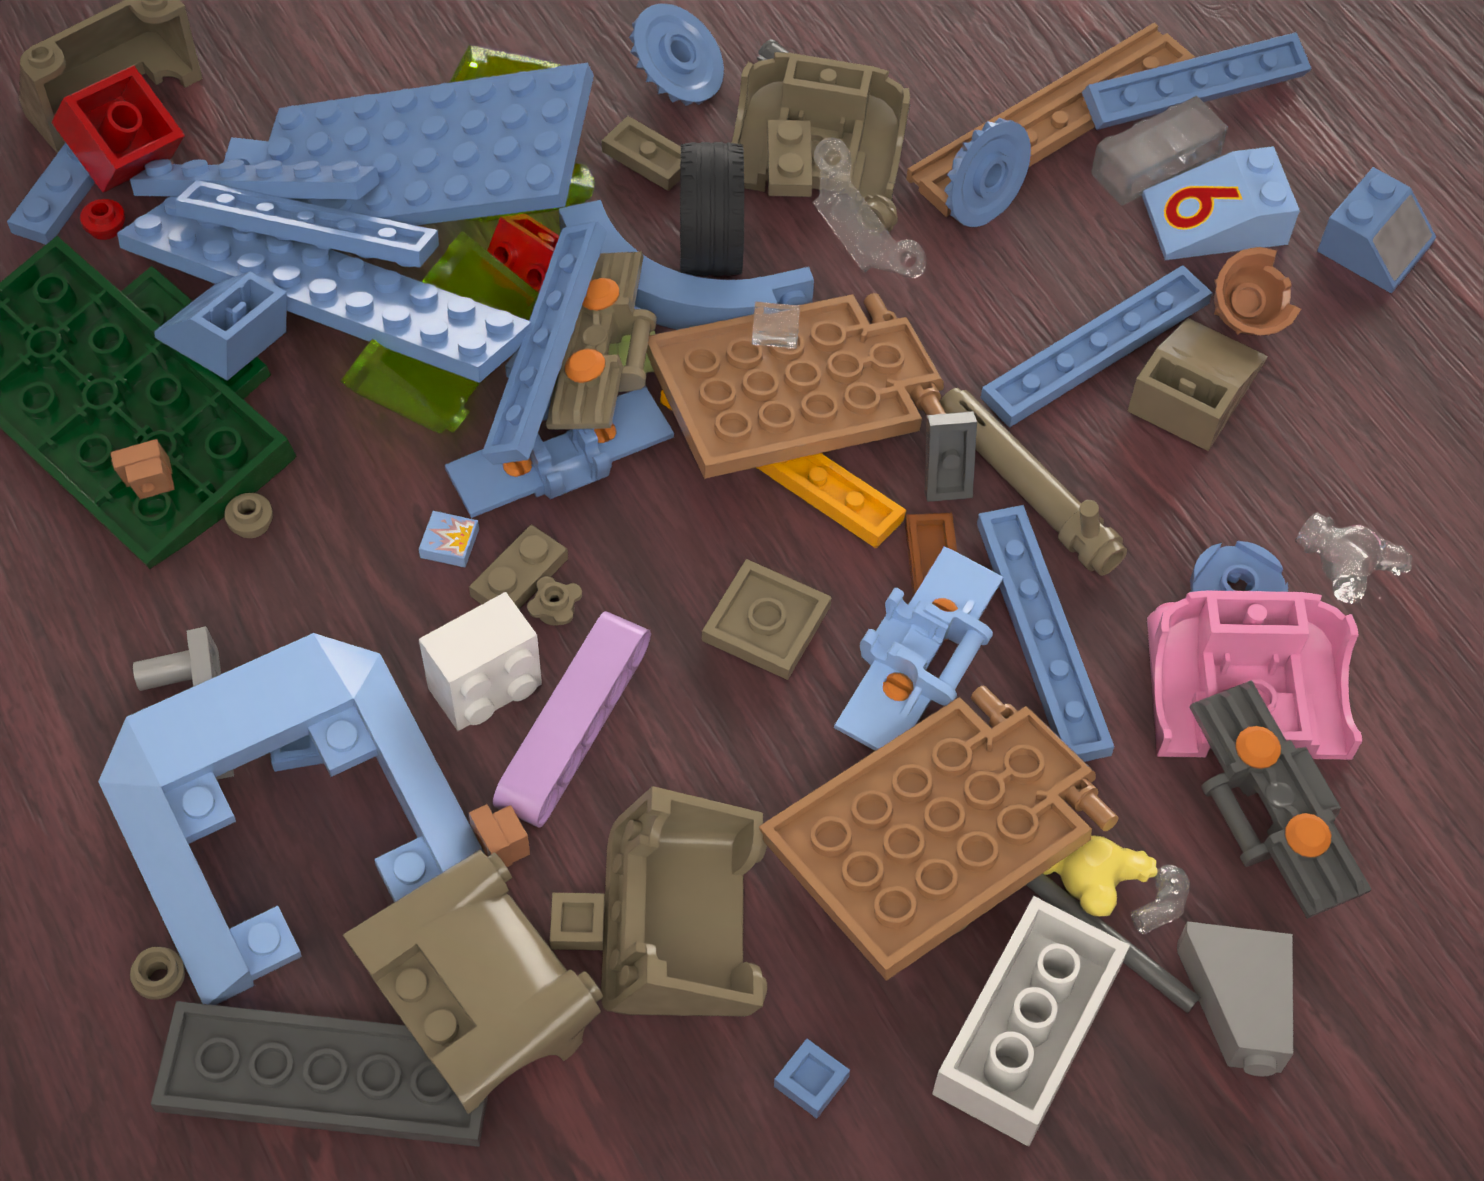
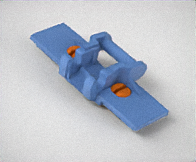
[445,386,674,518]

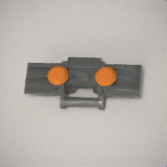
[1189,680,1372,919]

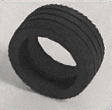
[680,142,744,276]

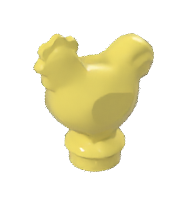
[1043,835,1158,916]

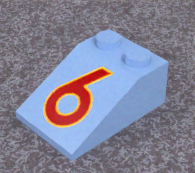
[1142,146,1300,260]

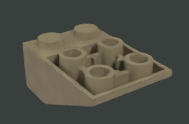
[1128,318,1268,451]

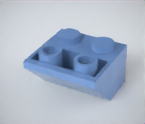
[155,271,287,380]

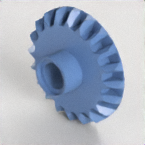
[629,4,724,106]
[944,118,1031,227]

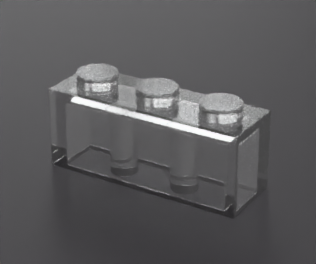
[1091,96,1228,206]

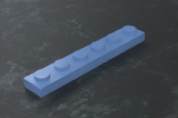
[1082,32,1311,130]
[130,159,380,200]
[175,180,439,267]
[482,221,607,465]
[981,265,1212,428]
[977,505,1114,762]

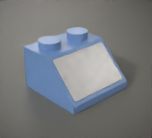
[1317,167,1436,294]

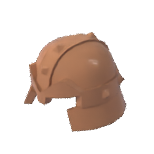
[1214,247,1301,336]

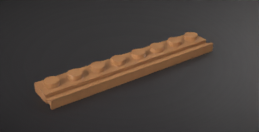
[906,23,1195,217]

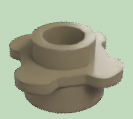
[527,576,582,625]

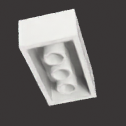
[932,896,1130,1147]

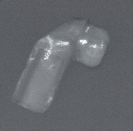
[1131,864,1190,934]

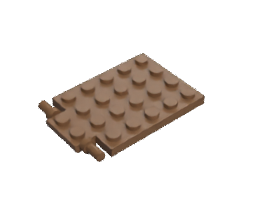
[646,293,946,479]
[759,685,1119,981]

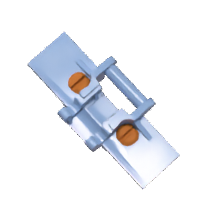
[834,546,1003,751]

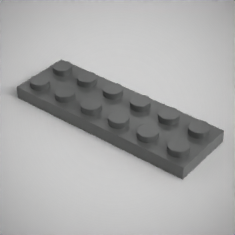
[151,1001,488,1147]

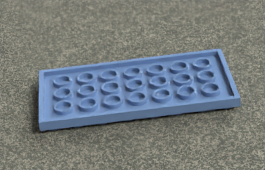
[264,63,594,225]

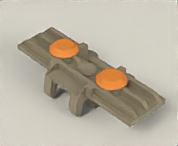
[546,251,657,430]

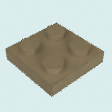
[702,559,832,680]

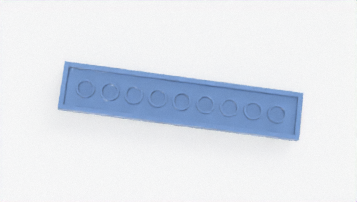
[117,196,532,383]

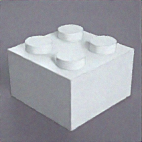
[419,592,542,731]

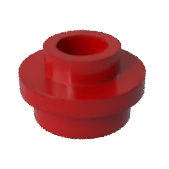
[80,199,125,240]

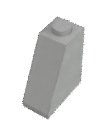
[1177,921,1293,1076]

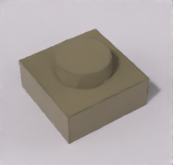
[550,893,605,950]

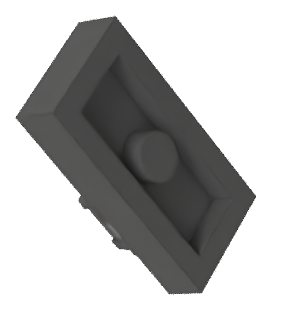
[924,411,977,502]

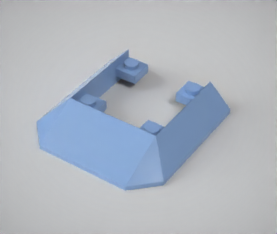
[99,633,485,1005]

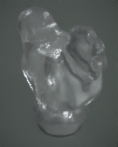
[1295,512,1413,603]

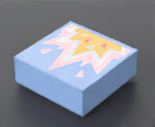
[419,511,479,567]

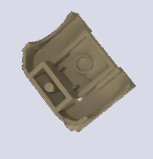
[732,52,910,208]
[343,849,603,1114]

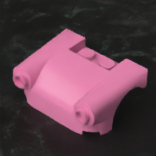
[1147,590,1362,760]

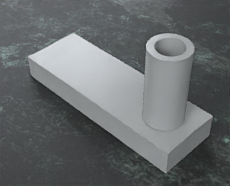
[133,626,234,780]

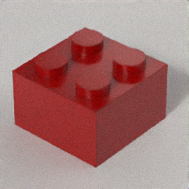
[51,65,185,193]

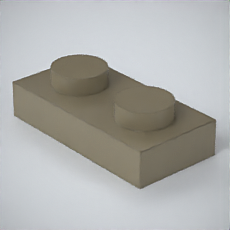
[602,116,681,191]
[767,120,812,197]
[469,524,568,609]

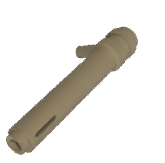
[940,388,1127,576]

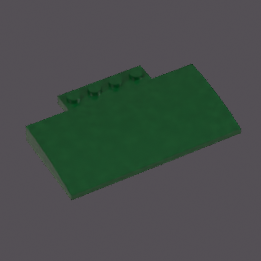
[0,236,297,569]

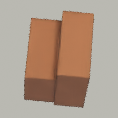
[110,439,175,499]
[469,804,530,867]

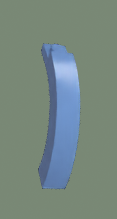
[559,200,814,330]

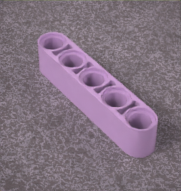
[493,611,651,828]

